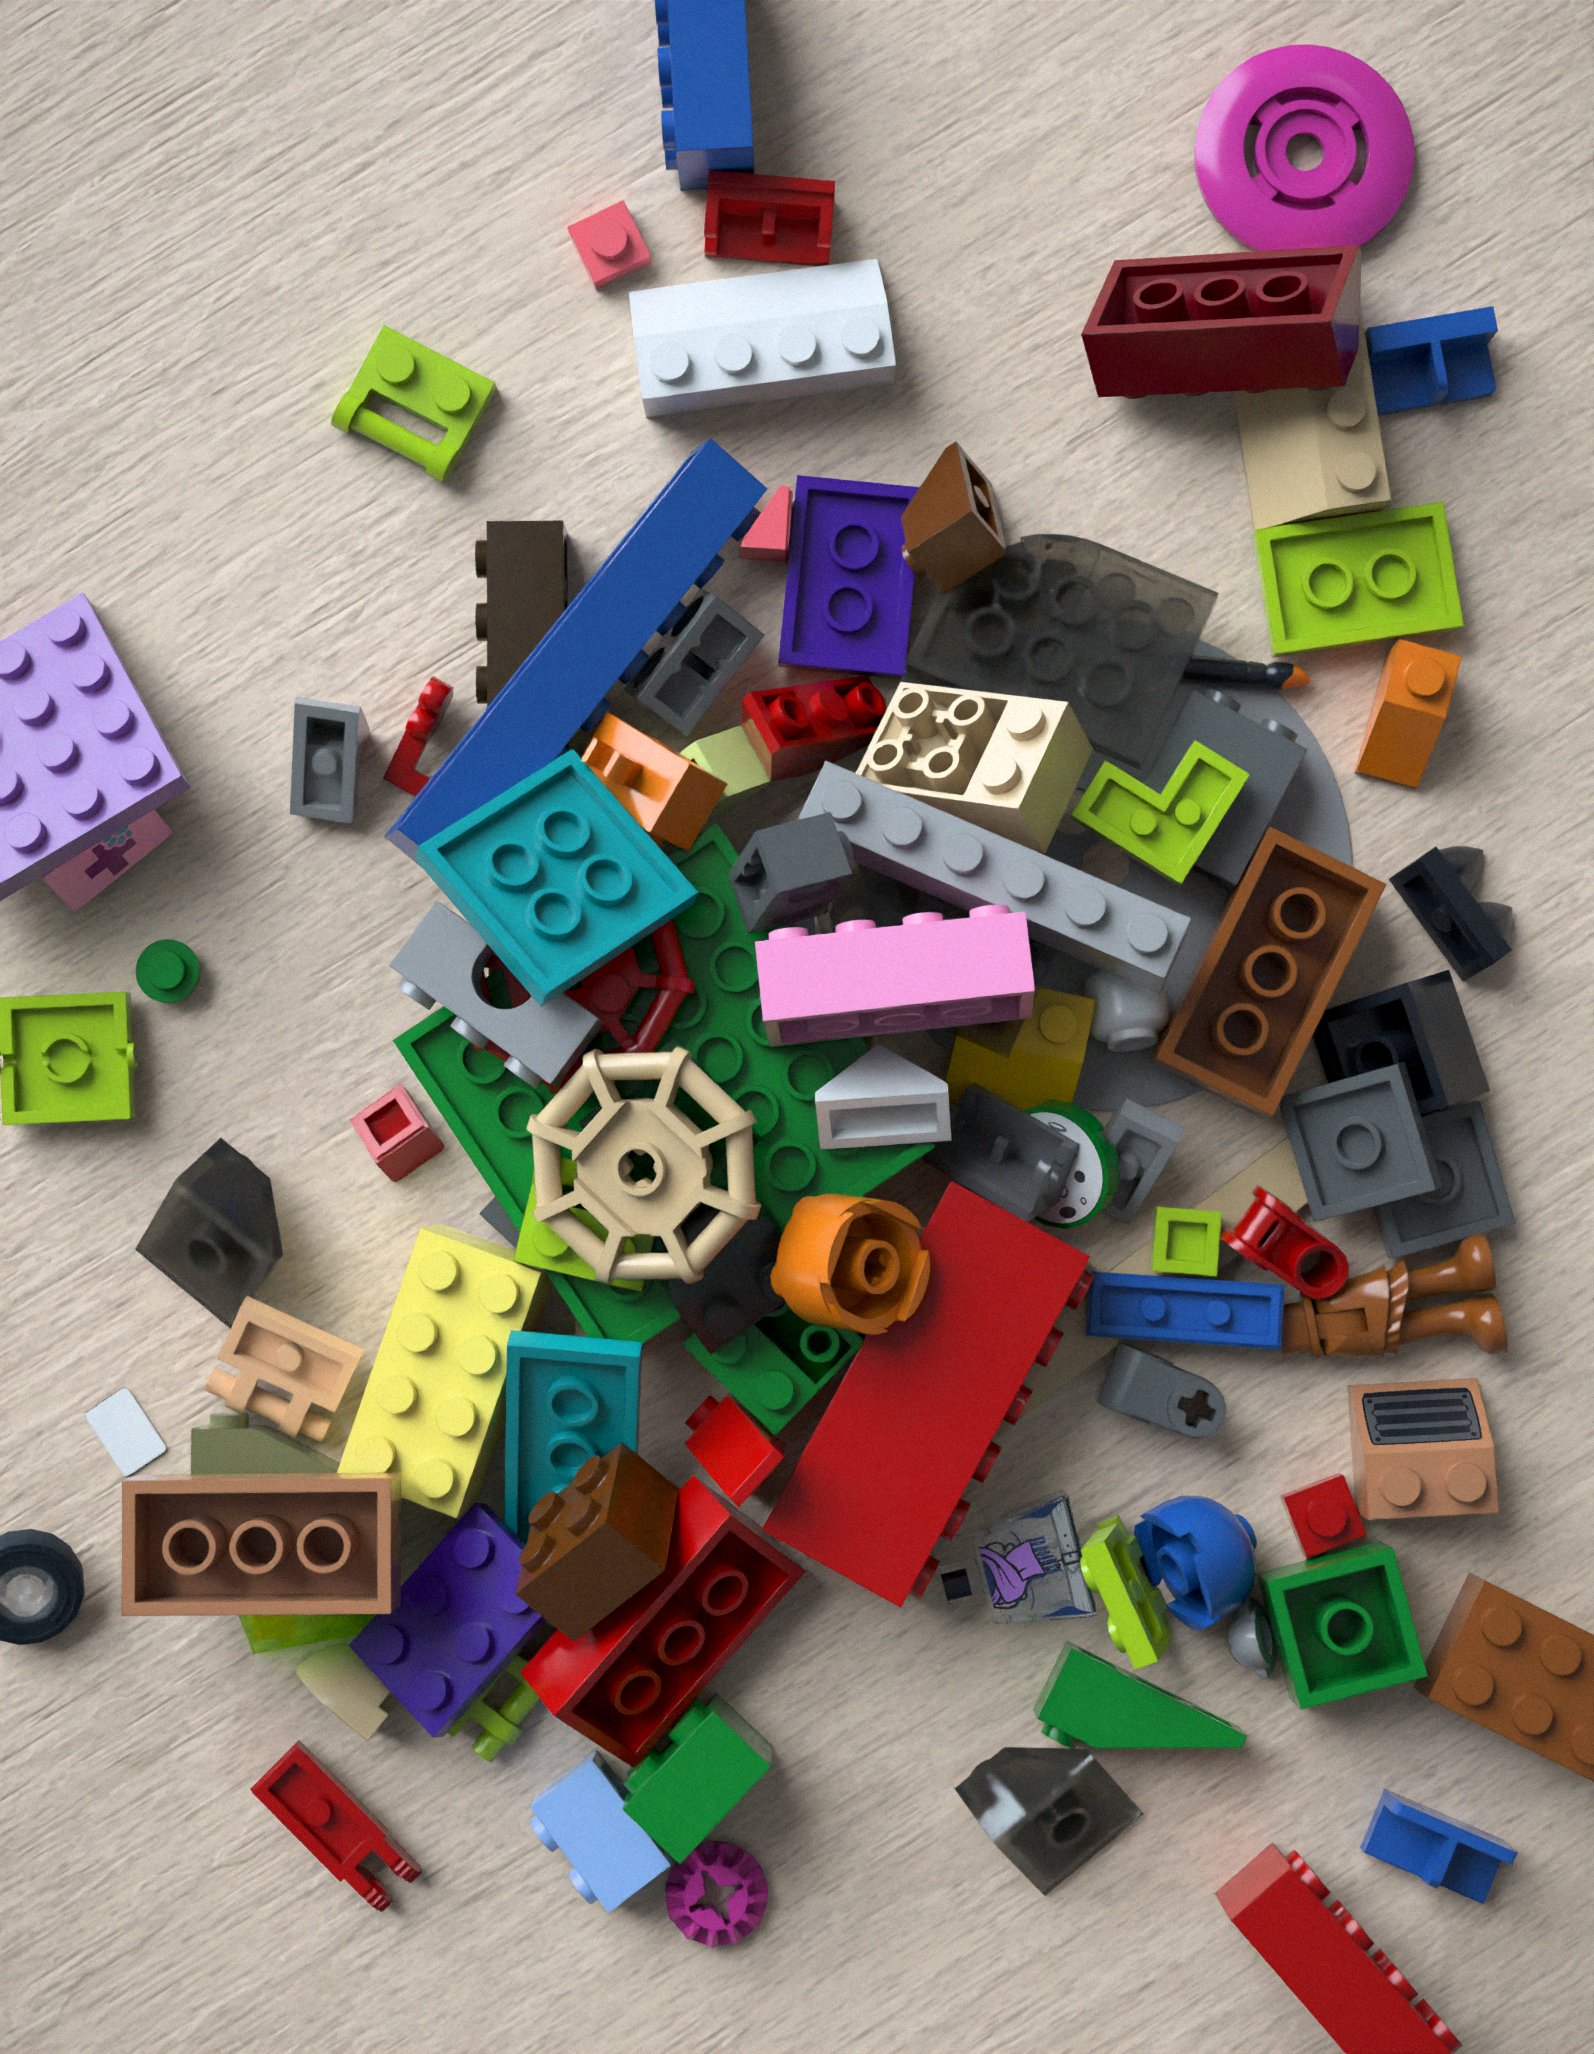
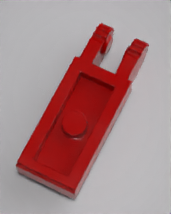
[250,1740,422,1912]

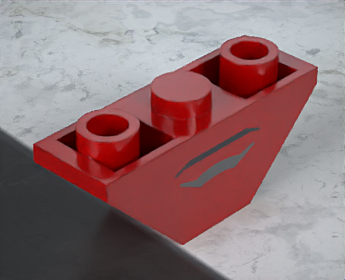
[741,676,886,781]

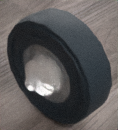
[0,1529,85,1645]

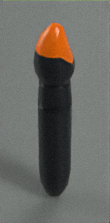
[1153,654,1310,690]

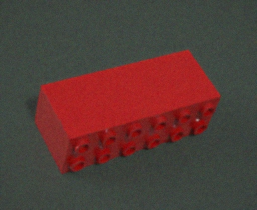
[761,1181,1095,1608]

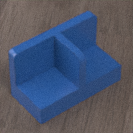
[1365,306,1498,416]
[1360,1788,1518,1904]

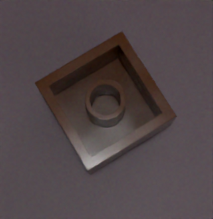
[515,1442,679,1642]

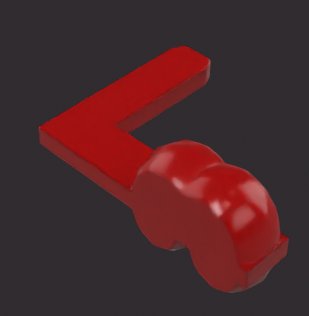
[382,676,454,796]

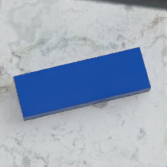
[1086,1271,1285,1350]

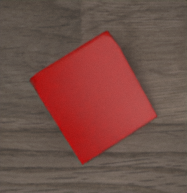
[349,1084,444,1182]

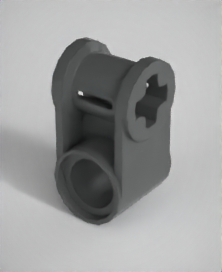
[1096,1342,1226,1438]

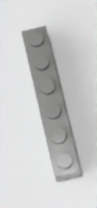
[798,761,1191,995]

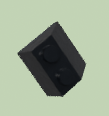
[1313,970,1490,1114]

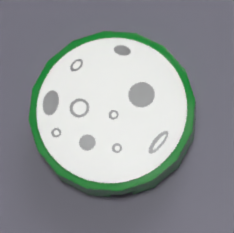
[1023,1100,1119,1229]

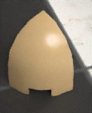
[296,1643,400,1741]

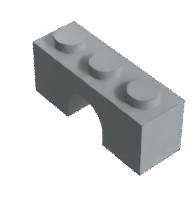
[389,901,605,1088]

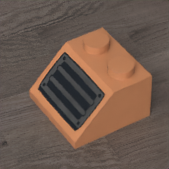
[1347,1378,1499,1520]

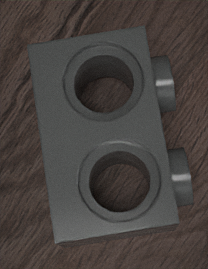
[623,589,765,737]
[727,812,854,934]

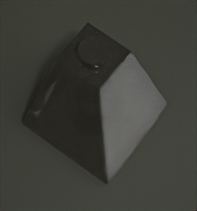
[135,1138,283,1329]
[954,1747,1144,1896]

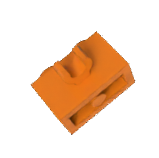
[580,712,728,852]

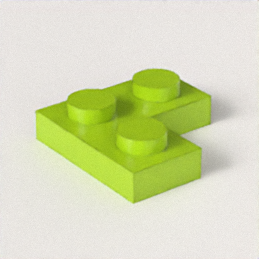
[1069,740,1250,886]

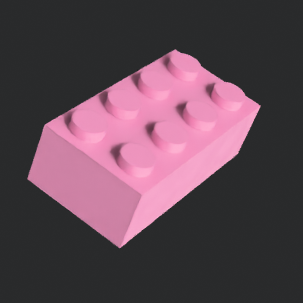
[755,905,1035,1047]

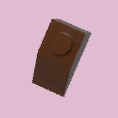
[901,441,1007,594]

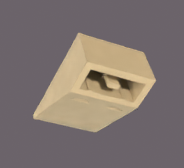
[856,682,1093,854]

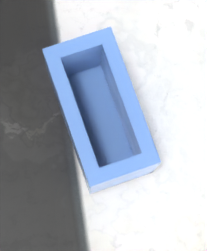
[530,1750,672,1913]

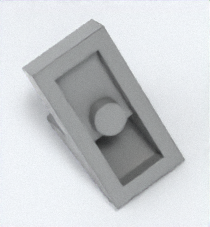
[290,697,370,824]
[1102,1098,1185,1225]

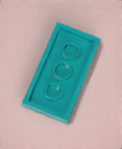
[504,1330,642,1545]

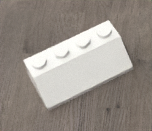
[629,259,896,417]

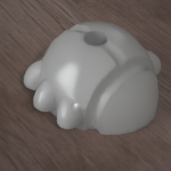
[1226,1597,1277,1678]

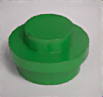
[136,939,201,1003]

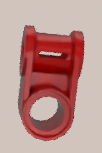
[1220,1185,1349,1299]

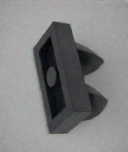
[1388,846,1513,982]

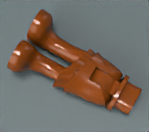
[1281,1233,1508,1359]

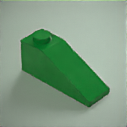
[1033,1640,1247,1750]

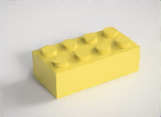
[337,1223,552,1519]

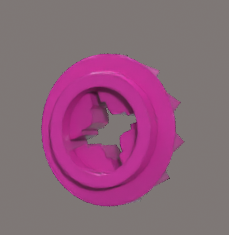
[665,1841,768,1948]

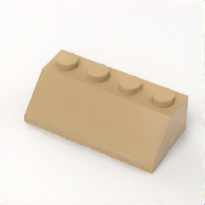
[1232,307,1391,531]

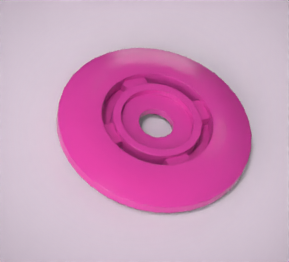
[1194,44,1414,251]

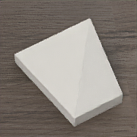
[815,1044,952,1150]

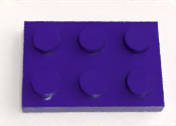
[778,475,920,679]
[348,1502,547,1738]

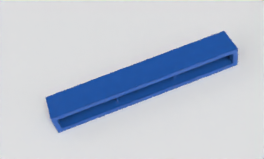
[384,438,768,867]

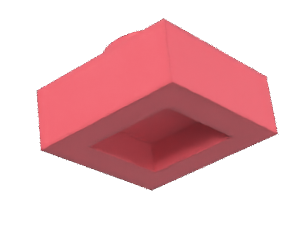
[567,200,652,290]

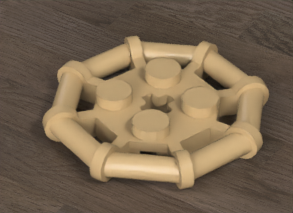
[526,1047,761,1285]

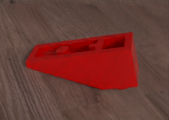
[684,1392,786,1507]

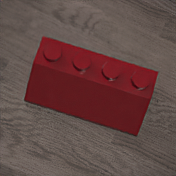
[1081,245,1362,399]

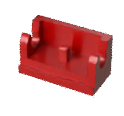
[704,170,836,266]

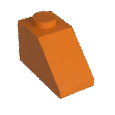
[1354,639,1462,789]

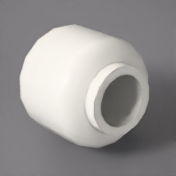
[1083,969,1171,1052]

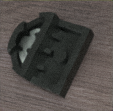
[659,1198,786,1354]

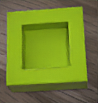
[1150,1206,1222,1276]

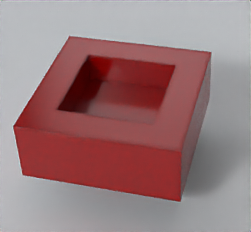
[1280,1473,1367,1558]

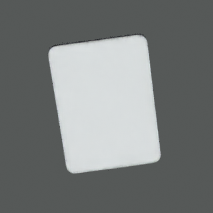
[85,1387,167,1477]

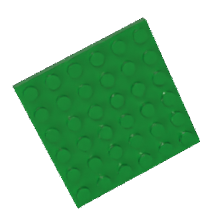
[392,822,935,1344]

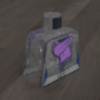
[939,1489,1099,1624]

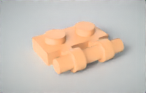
[204,1296,365,1443]

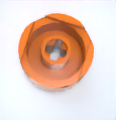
[770,1193,930,1335]

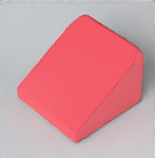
[739,486,793,562]

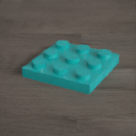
[415,749,698,1007]

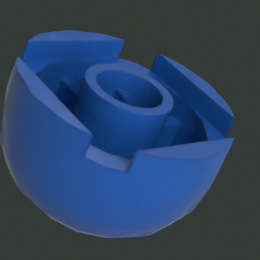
[1134,1496,1257,1631]

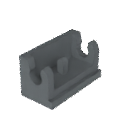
[922,1083,1080,1222]

